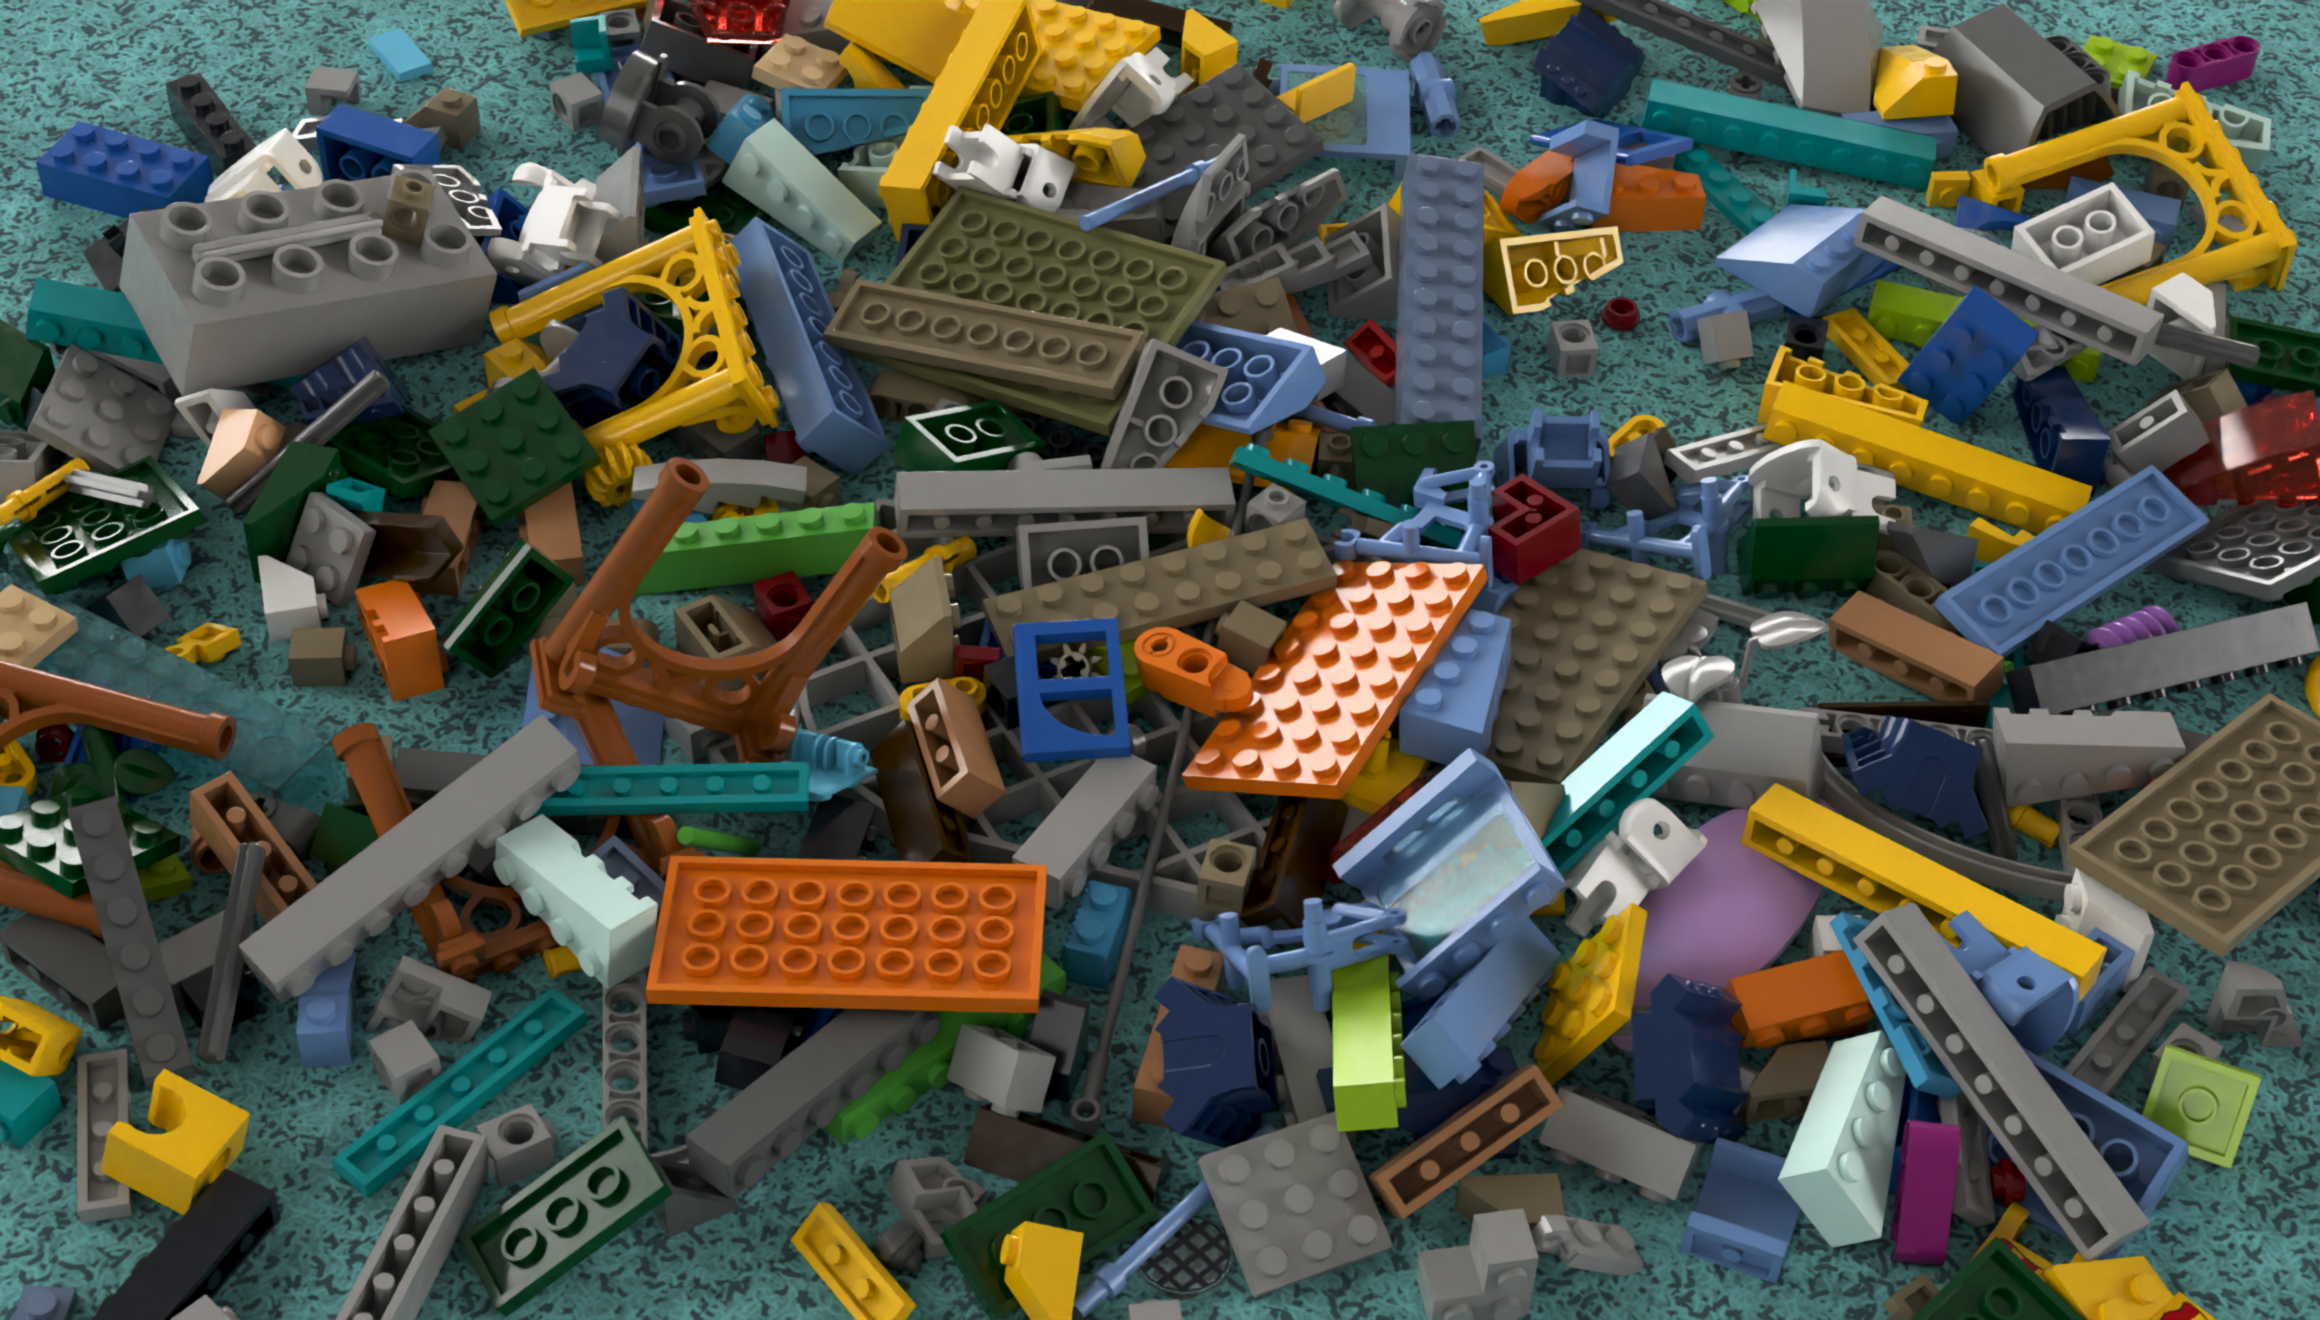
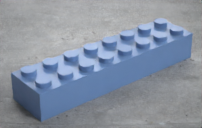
[728,216,890,475]

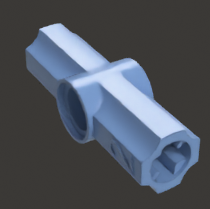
[1409,51,1461,138]
[1669,289,1784,342]

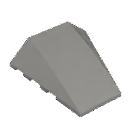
[1750,0,1883,118]
[1171,133,1252,256]

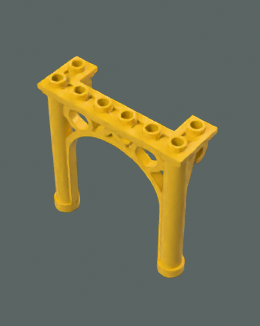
[1983,81,2298,306]
[489,207,780,453]

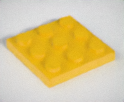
[1534,903,1648,1085]

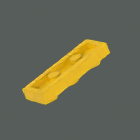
[1822,308,1909,391]
[790,1202,917,1320]

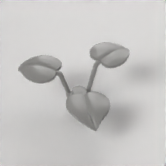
[1659,611,1830,704]

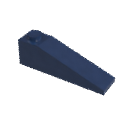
[1316,1047,1520,1159]

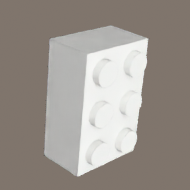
[2011,182,2155,286]

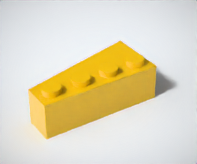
[1757,345,1929,427]

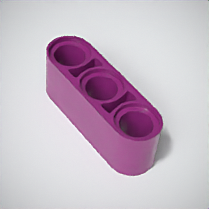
[2165,35,2260,92]
[1890,1120,1961,1267]

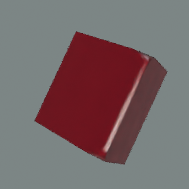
[763,430,808,464]

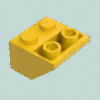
[1180,8,1238,97]

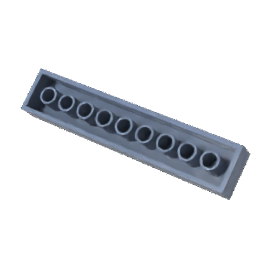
[1394,153,1484,457]

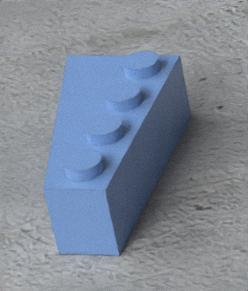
[1399,609,1511,766]

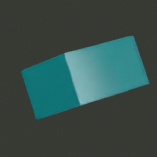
[326,477,400,513]

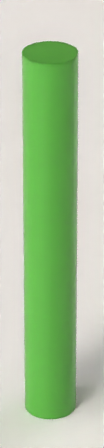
[677,826,760,856]

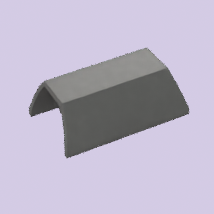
[1932,3,2121,156]

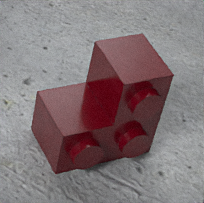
[1488,473,1581,586]

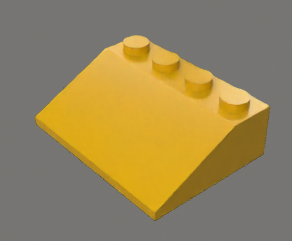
[823,0,981,84]

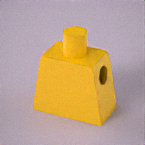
[0,995,83,1076]

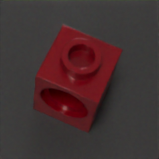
[753,571,813,641]

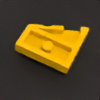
[2041,1256,2174,1320]

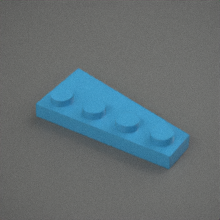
[781,88,931,157]
[1830,912,1962,1100]

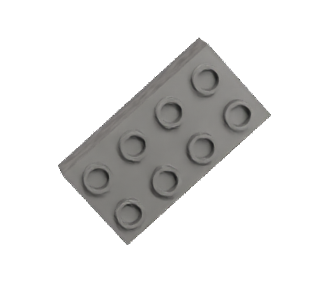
[119,168,498,397]

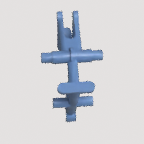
[1334,461,1495,589]
[1580,475,1753,581]
[1191,898,1410,1012]

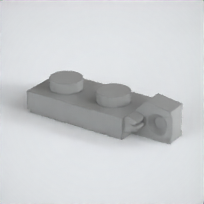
[1531,1214,1644,1277]

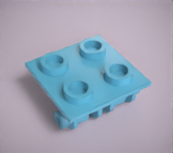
[782,729,878,802]

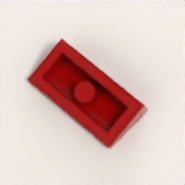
[1342,318,1396,387]

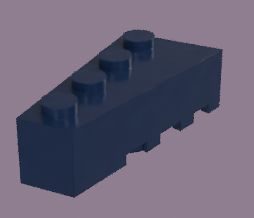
[2011,366,2111,497]

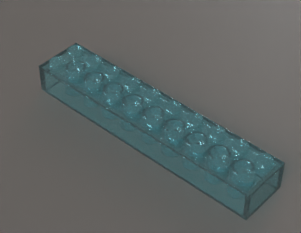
[0,568,342,807]

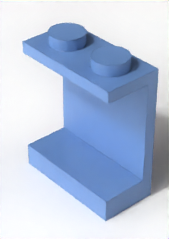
[1540,119,1620,232]
[1680,1137,1801,1284]

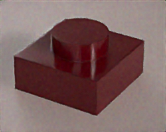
[955,645,1001,684]

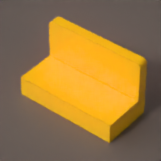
[1276,62,1356,123]

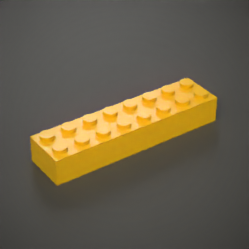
[878,0,1042,243]

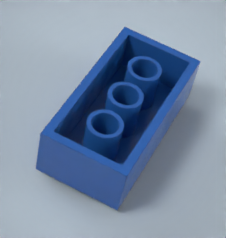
[36,121,213,219]

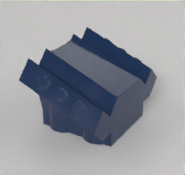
[1533,4,1646,119]
[543,286,682,429]
[290,336,414,425]
[1841,715,1989,840]
[1631,973,1749,1145]
[1153,976,1279,1148]

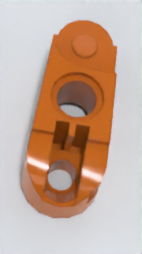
[1500,149,1575,224]
[1134,627,1254,718]

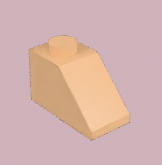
[197,409,286,499]

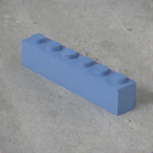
[1400,917,1561,1090]

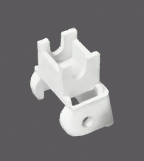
[1068,47,1194,130]
[932,124,1078,213]
[204,128,323,203]
[487,162,621,287]
[1748,439,1896,535]
[1546,798,1708,938]

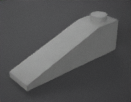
[391,164,502,236]
[1206,168,1348,267]
[1100,338,1229,469]

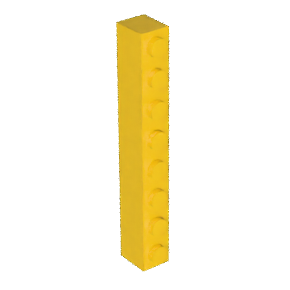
[1762,380,2093,534]
[1741,783,2107,1004]

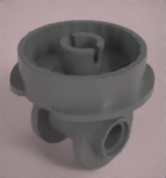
[598,50,720,165]

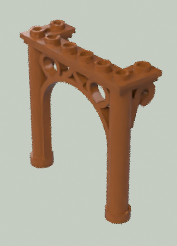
[529,457,908,763]
[0,659,237,939]
[332,693,705,984]

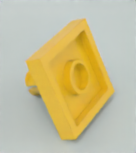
[1342,730,1430,818]

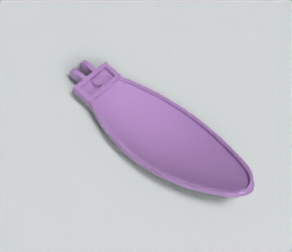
[1610,797,1843,1051]

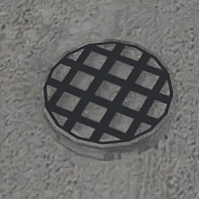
[1135,1214,1234,1302]

